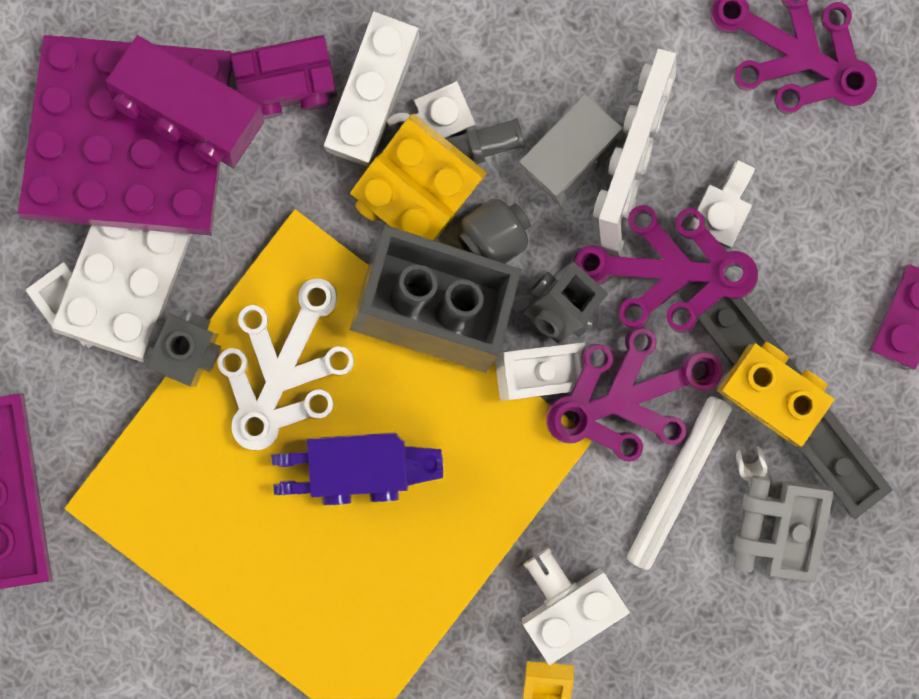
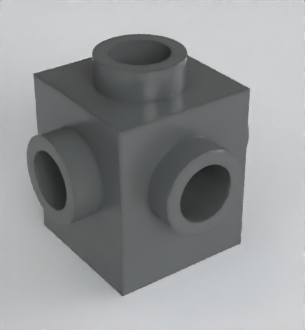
[523,261,608,344]
[146,310,221,387]

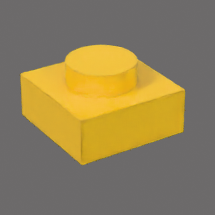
[522,661,574,699]

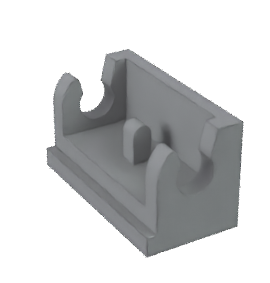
[519,94,626,207]

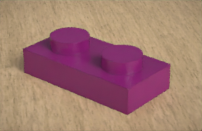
[869,264,919,370]

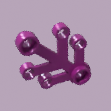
[710,0,877,114]
[573,205,758,333]
[546,328,723,462]

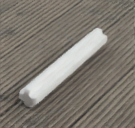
[627,396,732,570]

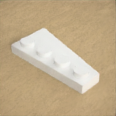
[593,48,676,257]

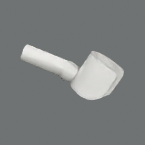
[736,446,767,487]

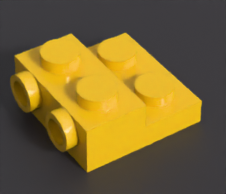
[350,113,487,241]

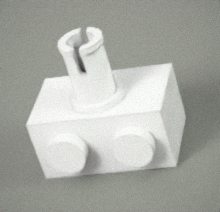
[521,548,630,665]

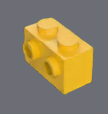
[716,342,835,447]

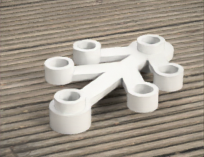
[218,278,354,450]

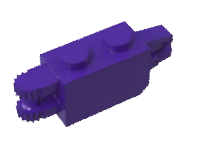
[271,433,443,505]

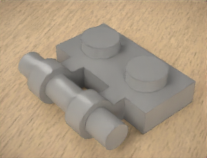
[733,475,834,583]

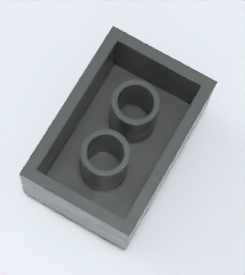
[350,225,522,373]

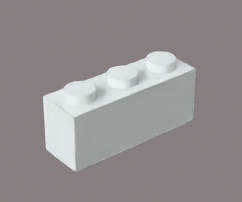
[324,11,419,167]

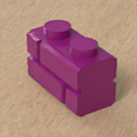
[231,35,338,119]

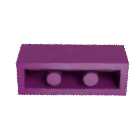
[105,35,264,169]

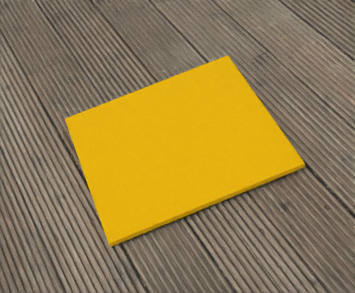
[64,209,592,699]

